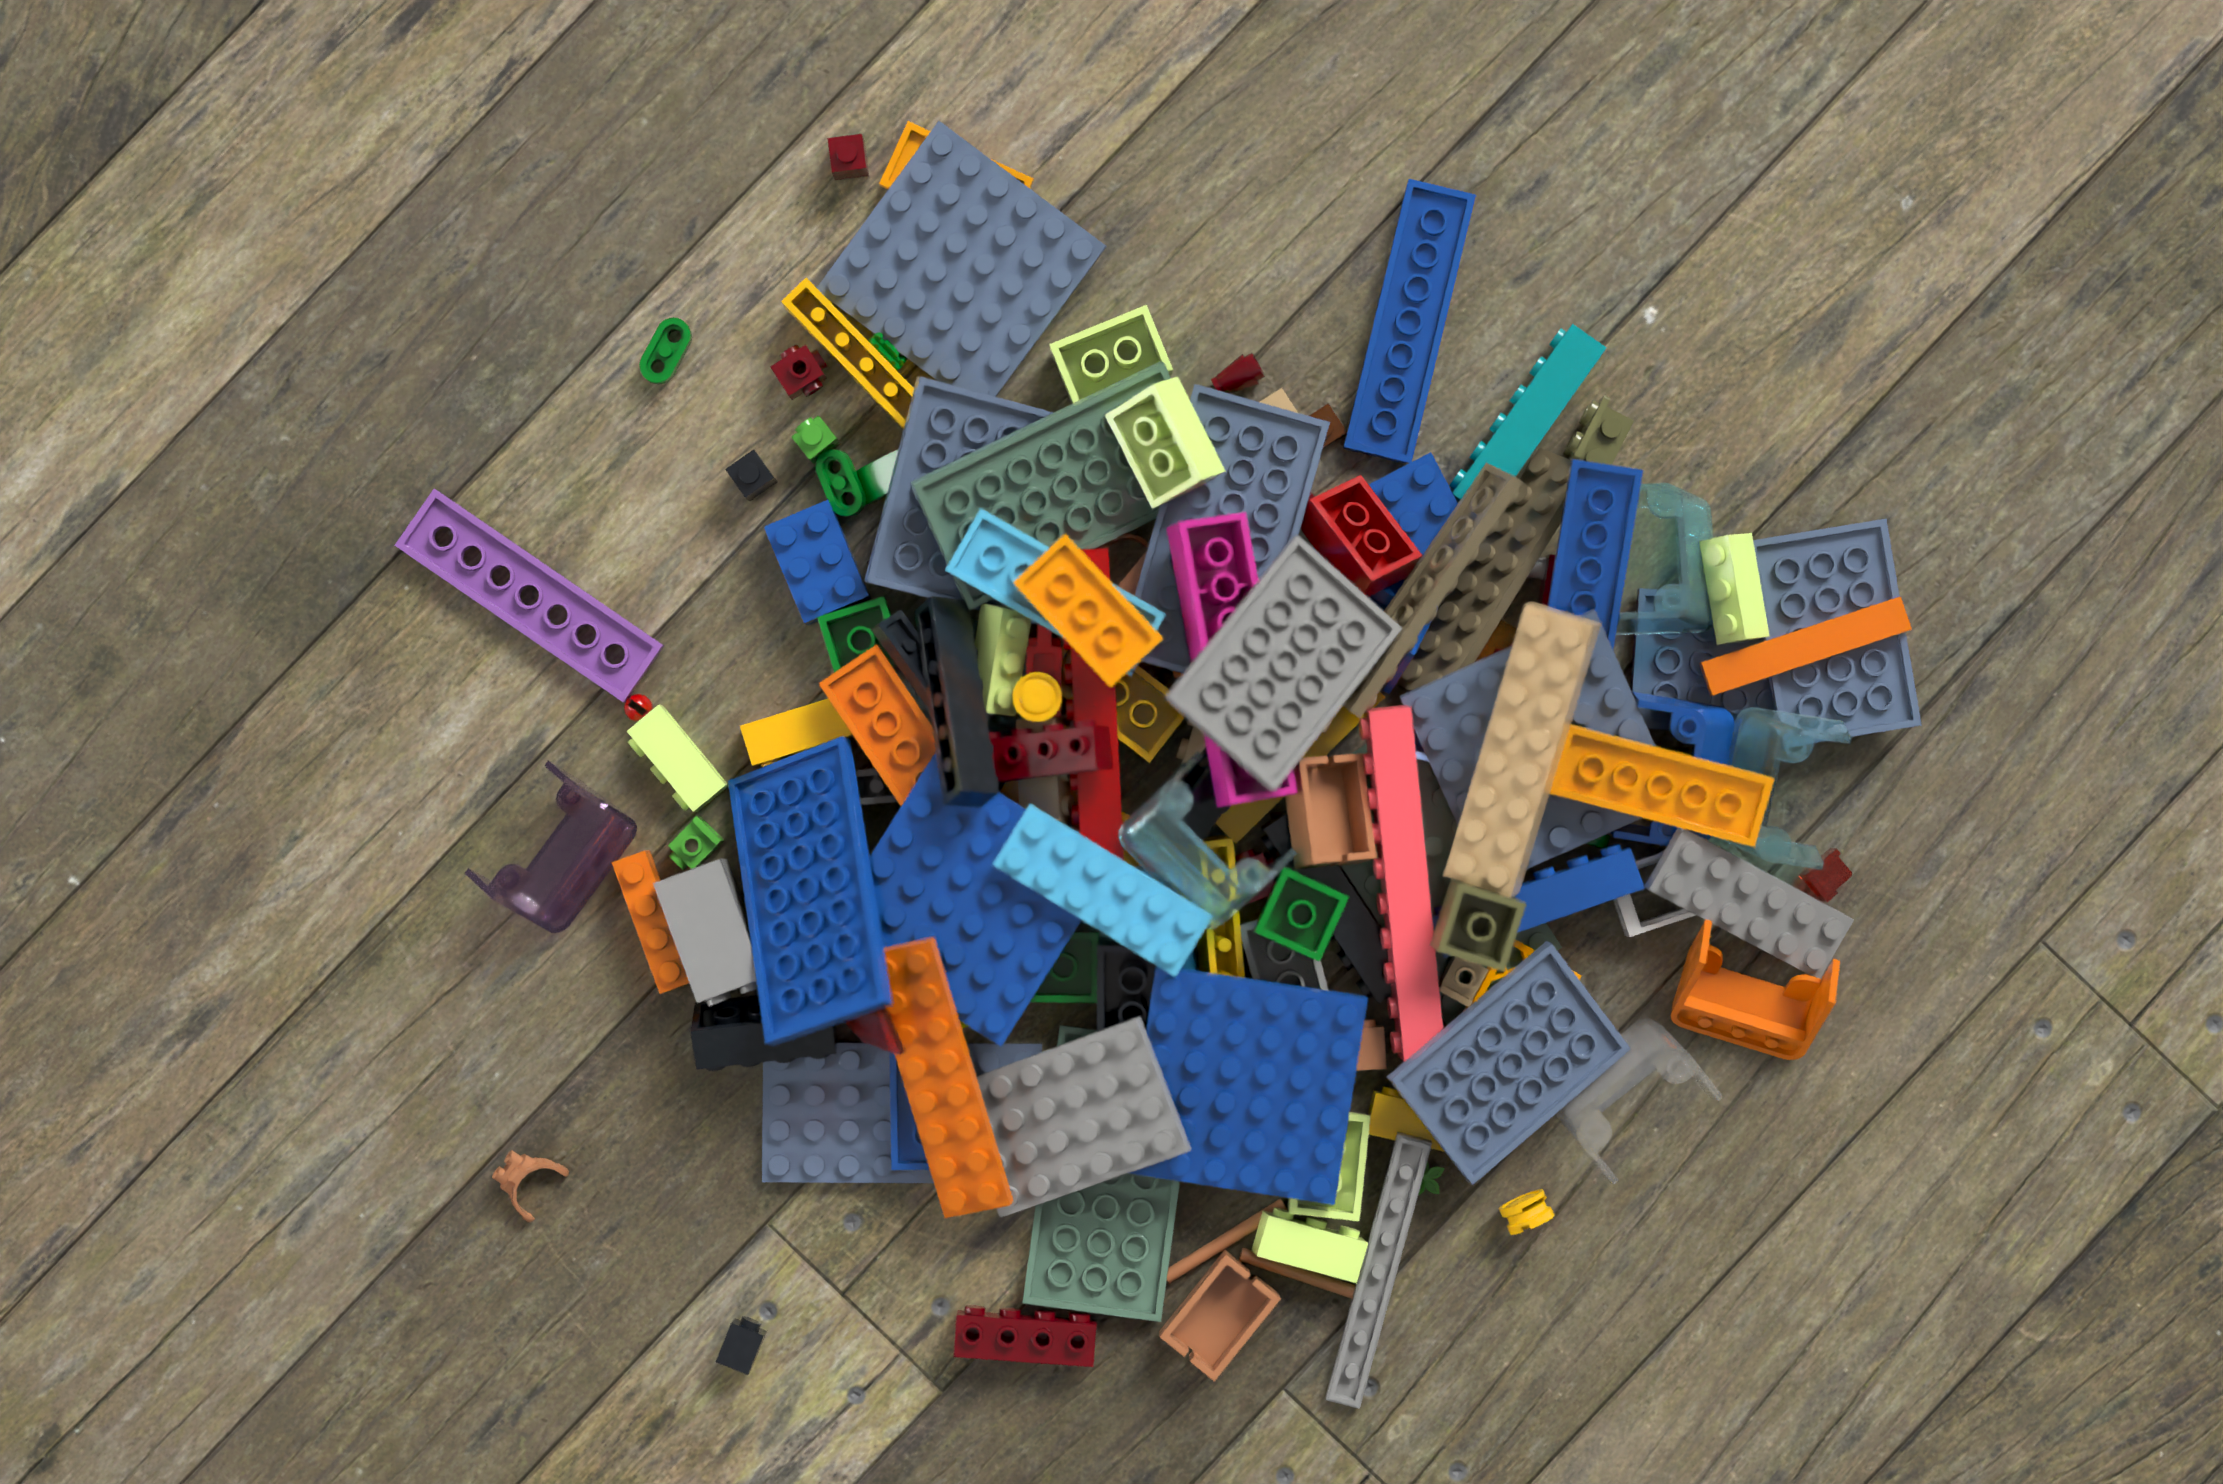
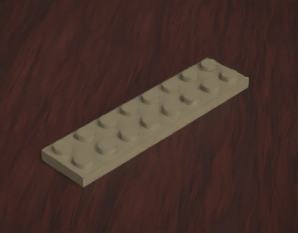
[1396,448,1571,692]
[1342,463,1523,718]

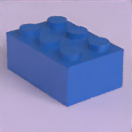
[1369,452,1458,573]
[764,500,871,626]

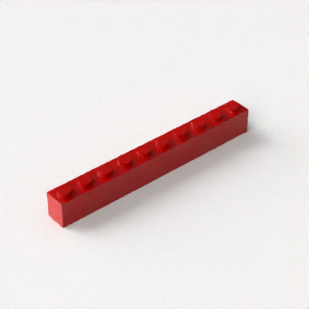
[1063,548,1124,861]

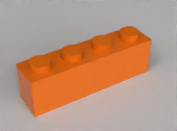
[612,850,689,994]

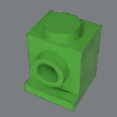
[791,416,840,464]
[668,816,725,870]

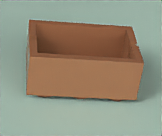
[1285,753,1377,870]
[1159,1250,1281,1382]

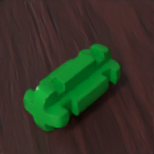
[868,332,907,370]

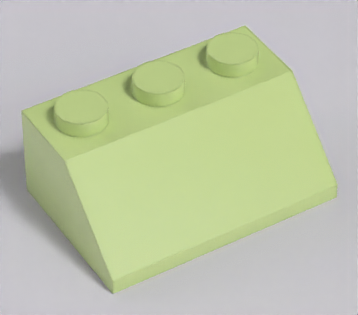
[1105,377,1225,509]
[1287,1112,1370,1221]

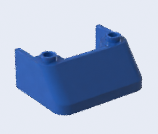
[1610,692,1735,846]

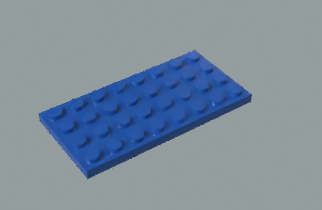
[728,736,892,1046]

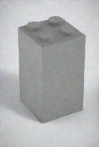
[653,859,758,1006]

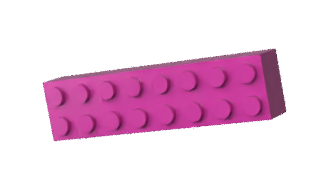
[1166,512,1297,808]

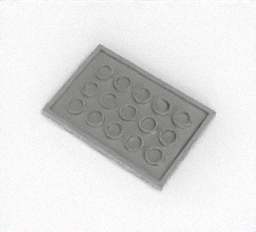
[1164,535,1402,792]
[976,1016,1191,1218]

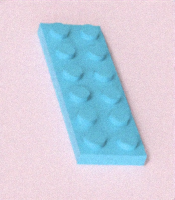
[946,508,1166,676]
[992,804,1213,977]

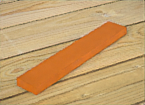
[1699,596,1912,696]

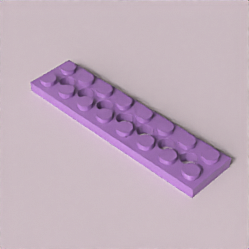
[394,489,664,703]

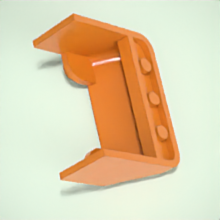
[1671,919,1840,1060]

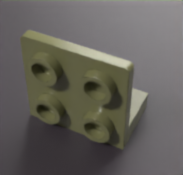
[1563,395,1634,465]

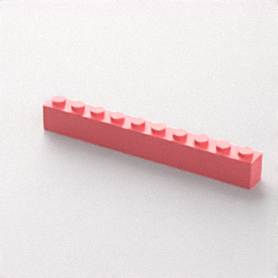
[1359,705,1443,1062]

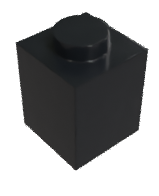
[725,449,777,502]
[716,1316,767,1375]

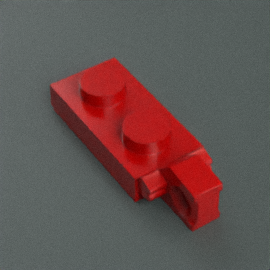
[1026,624,1062,718]

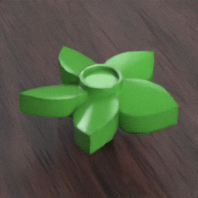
[1418,1161,1445,1195]

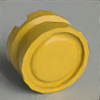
[1012,672,1062,722]
[1498,1189,1555,1235]

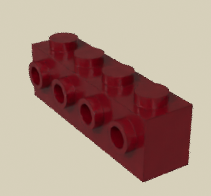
[989,720,1113,783]
[953,1305,1097,1367]

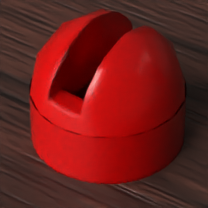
[624,694,653,722]

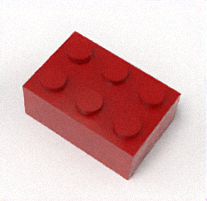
[1300,475,1423,597]

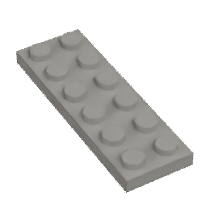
[1644,827,1854,978]

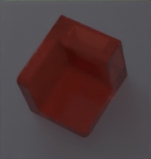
[1799,848,1852,902]

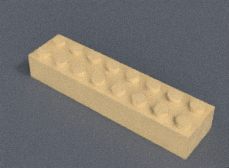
[1444,602,1601,898]

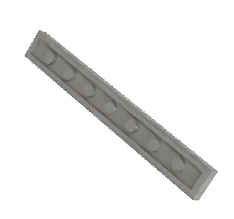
[1326,1132,1432,1409]

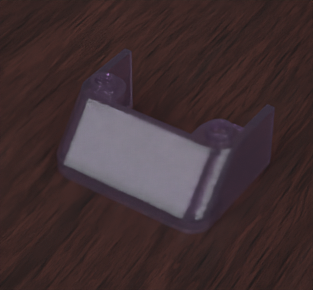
[464,760,637,933]

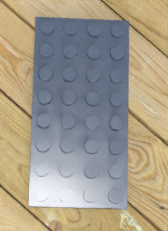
[1135,384,1330,673]
[762,1042,1042,1183]

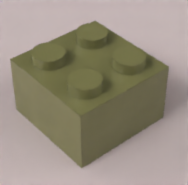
[1430,878,1526,972]

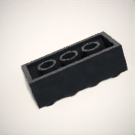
[690,995,837,1071]

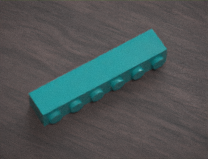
[1449,324,1607,503]

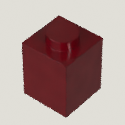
[827,134,869,180]

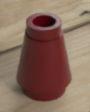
[1211,353,1265,394]

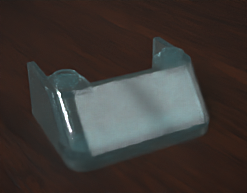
[1616,483,1713,635]
[1721,707,1851,870]
[1119,752,1297,929]

